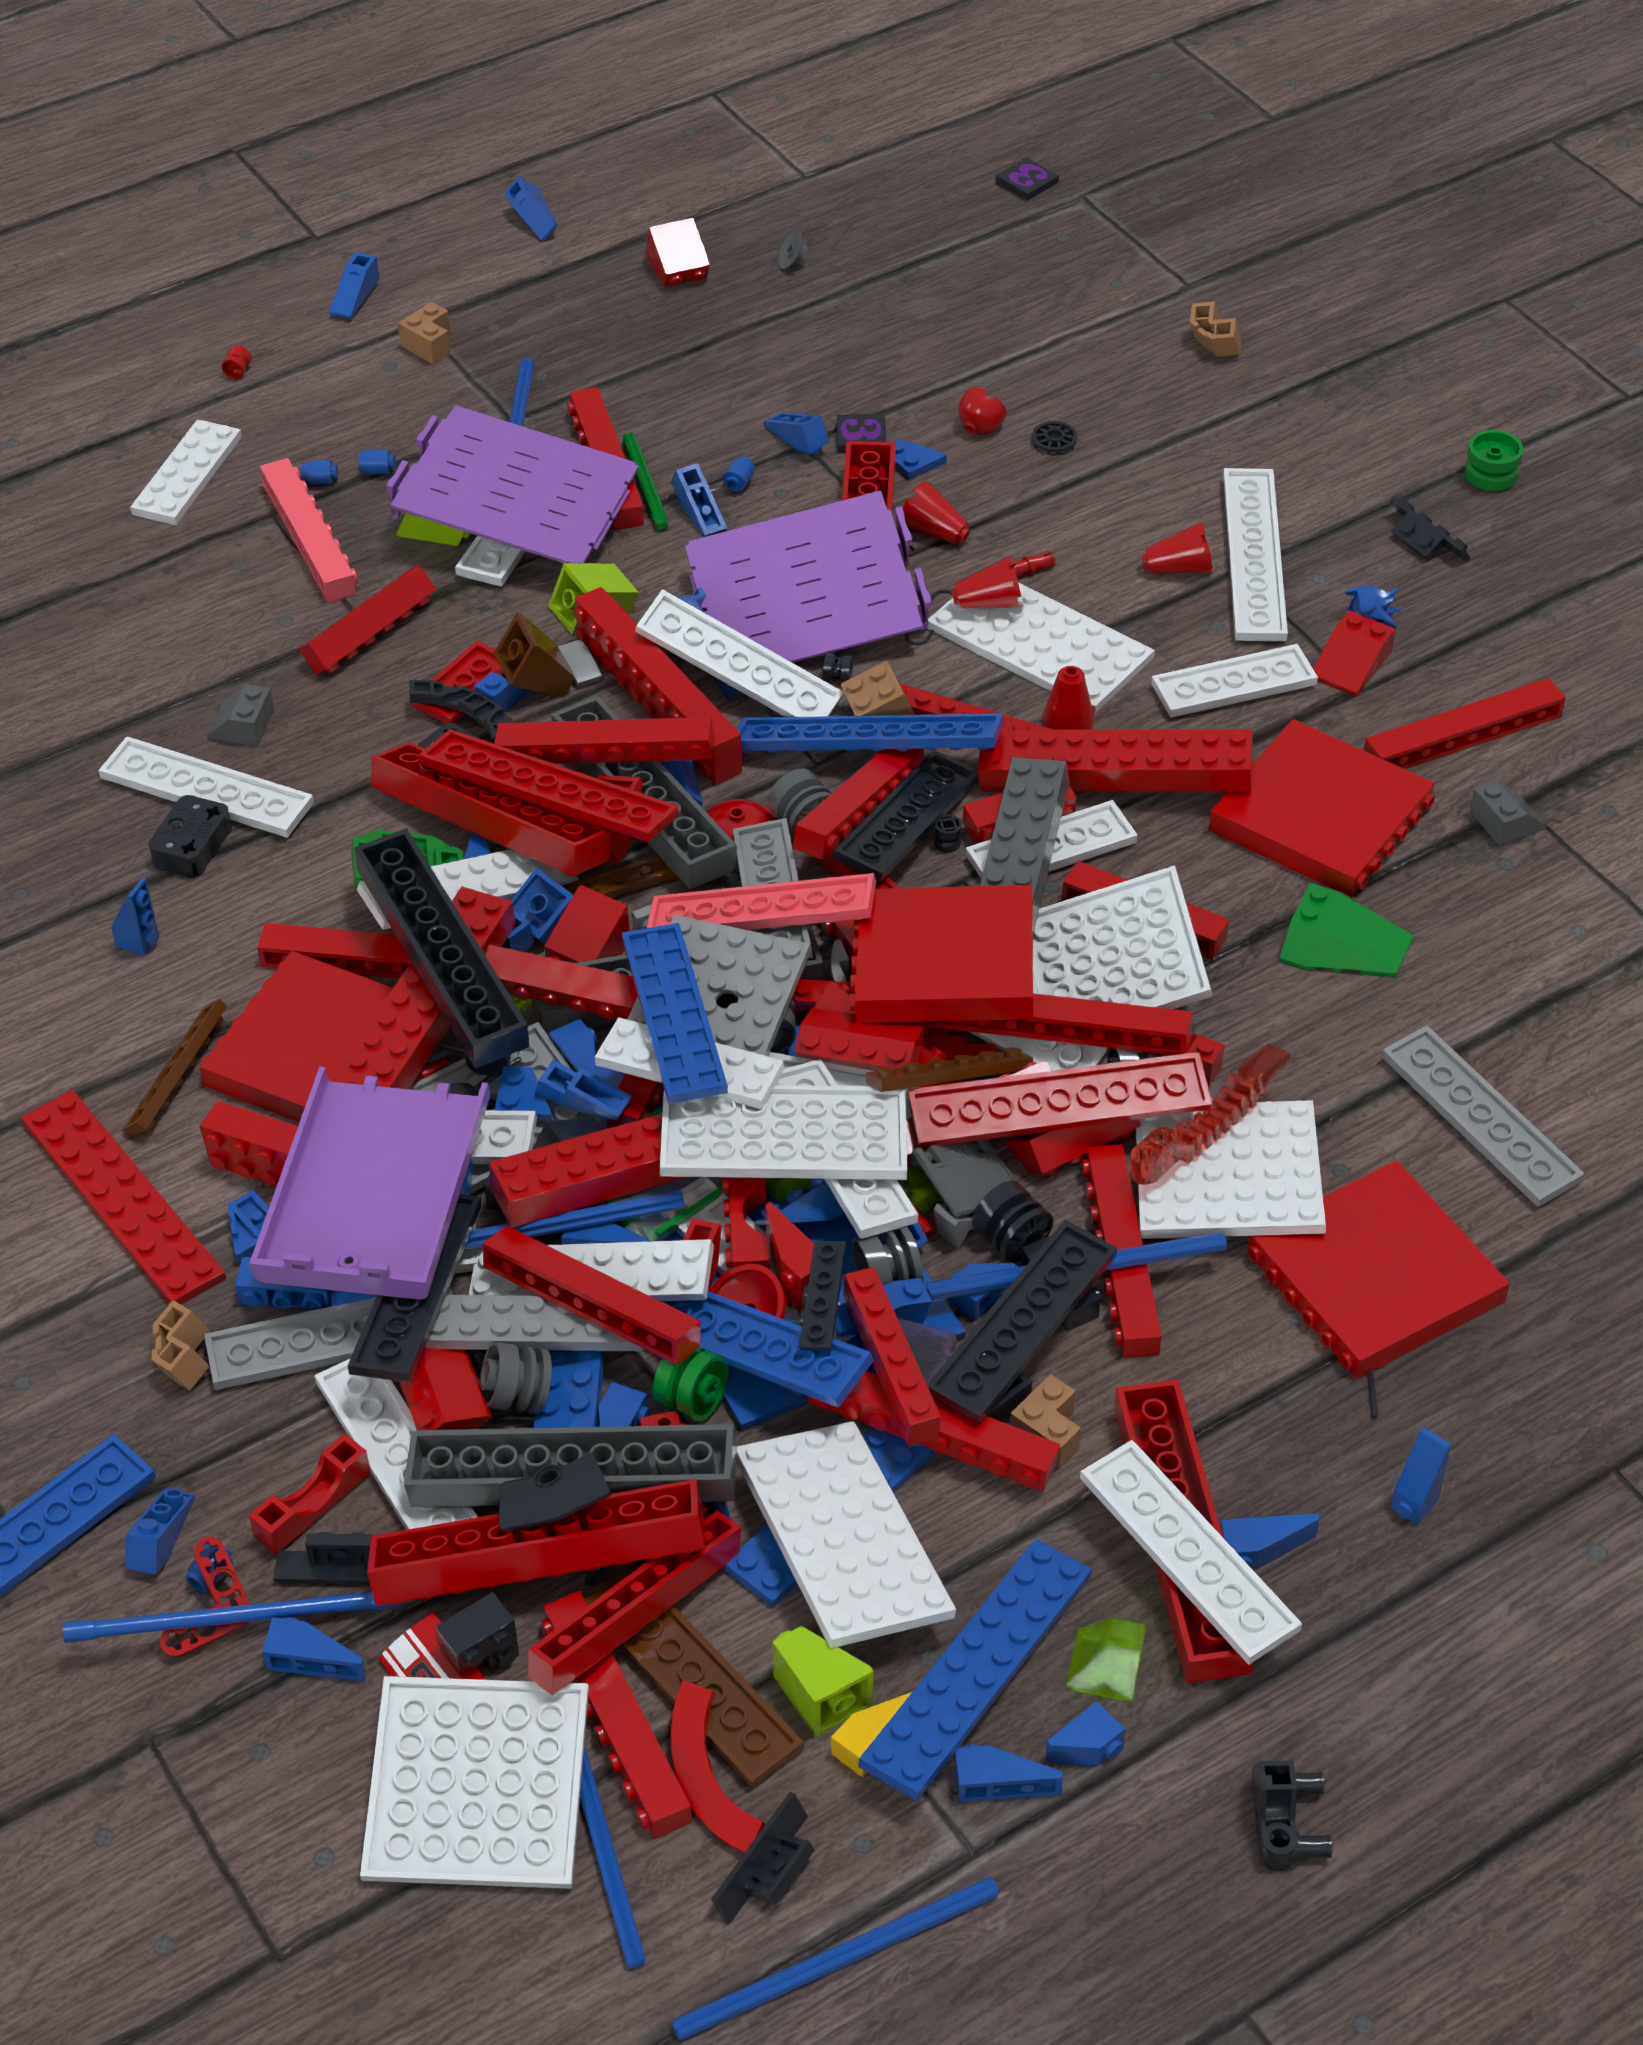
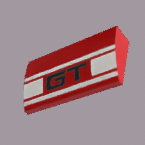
[378,1613,486,1680]

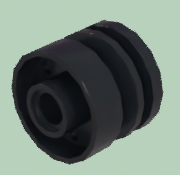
[972,1180,1054,1263]

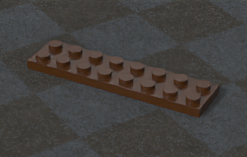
[585,1564,804,1789]

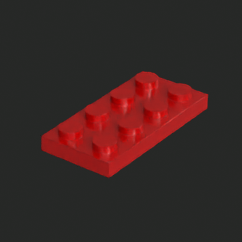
[411,641,505,724]

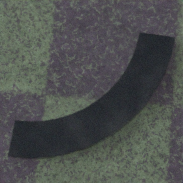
[409,680,514,744]

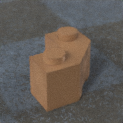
[1190,301,1242,357]
[151,1300,211,1391]

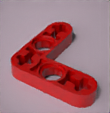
[159,1536,251,1658]

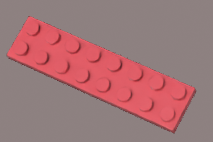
[647,873,876,931]

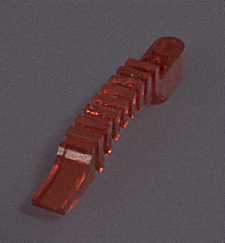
[1130,1043,1290,1185]

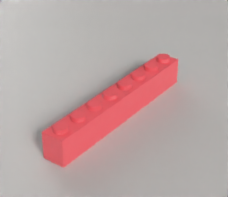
[260,458,358,603]

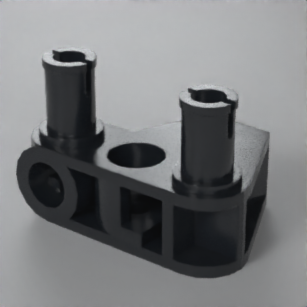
[1251,1761,1332,1871]

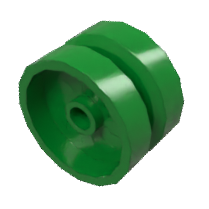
[1464,430,1524,491]
[653,1347,729,1422]

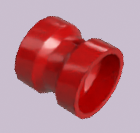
[221,345,252,379]

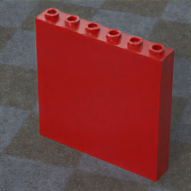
[1209,719,1435,898]
[850,885,1033,1023]
[199,951,393,1123]
[1247,1160,1510,1379]

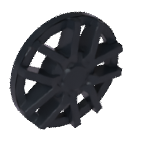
[1032,421,1077,455]

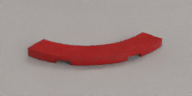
[671,1680,766,1853]

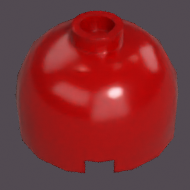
[958,387,1007,434]

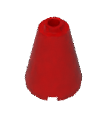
[902,481,970,545]
[1142,522,1213,573]
[951,556,1024,609]
[1042,666,1095,730]

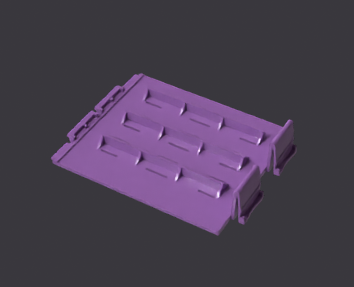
[386,405,639,563]
[685,491,932,663]

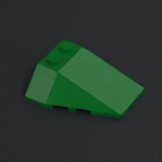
[1279,883,1414,977]

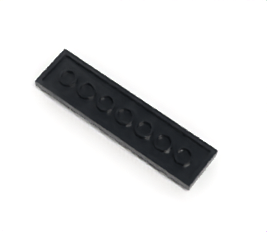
[832,750,979,882]
[347,1194,482,1382]
[927,1220,1117,1424]

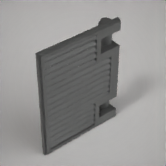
[910,1139,1016,1217]

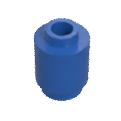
[359,450,396,474]
[723,456,755,492]
[301,460,338,485]
[185,1544,233,1593]

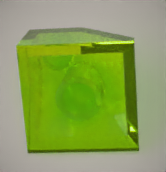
[1066,1617,1146,1702]

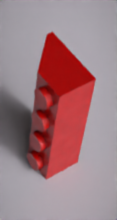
[794,1008,926,1071]
[1005,1119,1141,1177]
[399,1347,492,1430]

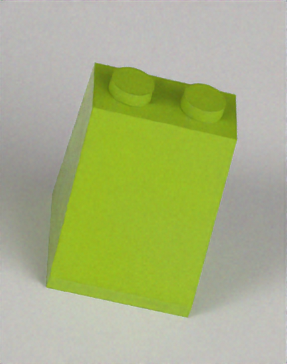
[396,513,470,546]
[548,563,639,635]
[772,1626,873,1738]

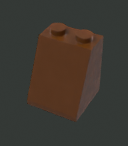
[493,613,575,697]

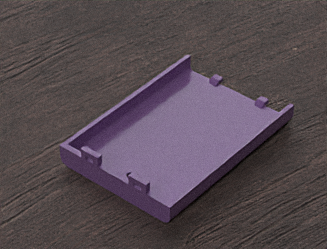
[249,1067,490,1299]

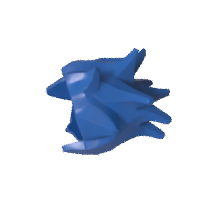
[1345,585,1401,628]

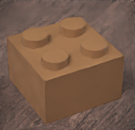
[841,660,914,716]

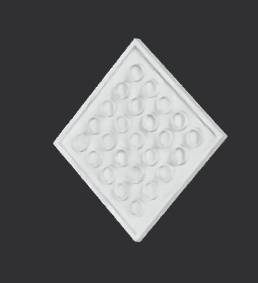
[1033,865,1213,1009]
[1136,1100,1326,1239]
[360,1676,589,1889]

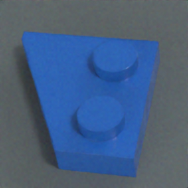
[893,439,947,480]
[495,1067,552,1122]
[227,1189,269,1263]

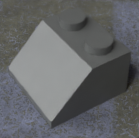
[207,684,274,746]
[1470,780,1546,846]

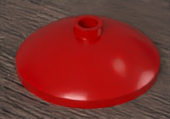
[706,799,777,861]
[709,1264,787,1319]

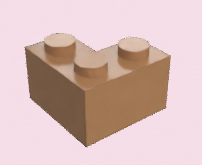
[398,302,451,365]
[1010,1374,1081,1470]

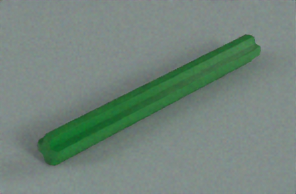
[622,432,669,531]

